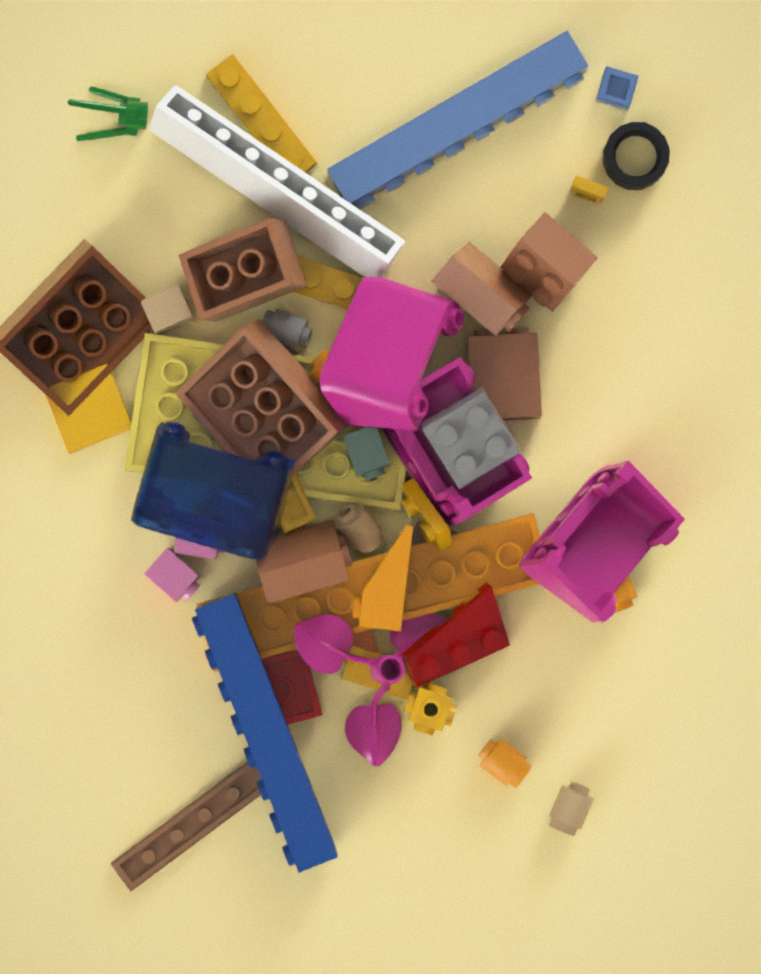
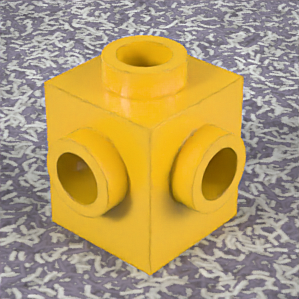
[404,683,457,736]

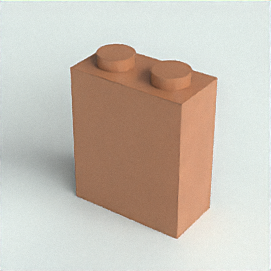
[431,242,532,336]
[466,327,542,421]
[252,519,353,603]

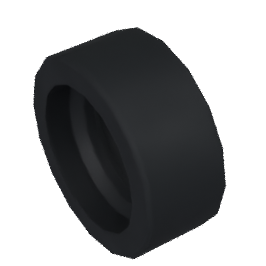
[603,122,670,190]

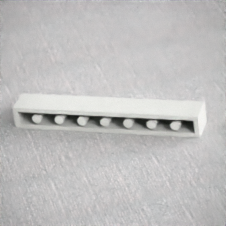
[148,85,405,277]

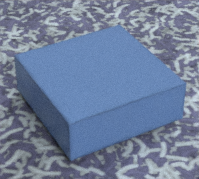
[596,66,639,111]

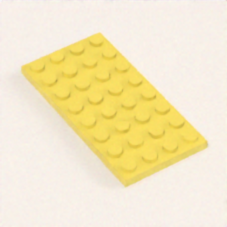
[124,333,406,511]

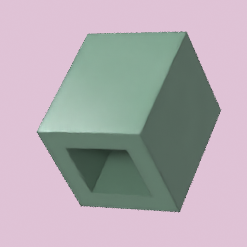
[343,427,390,481]

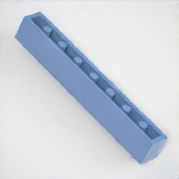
[327,30,588,210]

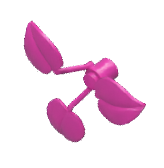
[294,614,448,766]

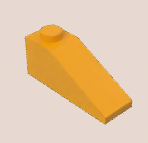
[352,525,413,632]

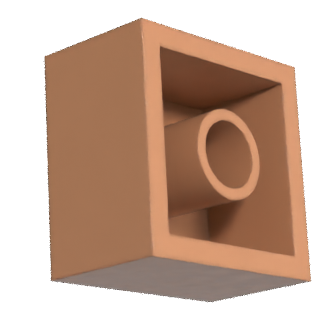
[501,212,598,312]

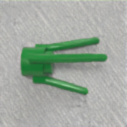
[67,86,148,141]

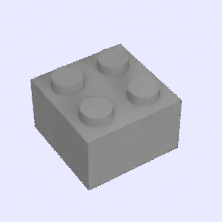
[422,386,520,489]

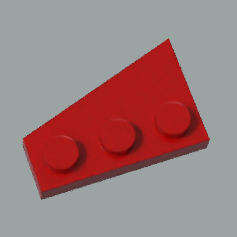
[402,582,510,688]

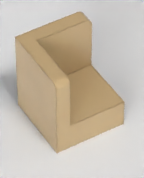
[141,284,195,335]

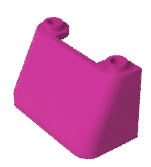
[320,276,465,431]
[382,357,533,528]
[519,460,685,623]

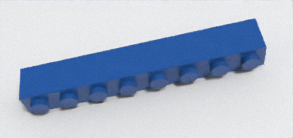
[192,592,338,873]

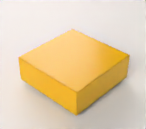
[569,175,609,205]

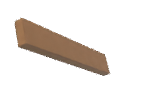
[110,761,261,892]

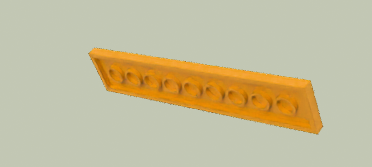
[196,513,540,671]

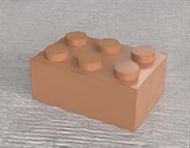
[179,218,307,322]

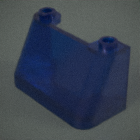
[131,422,295,559]

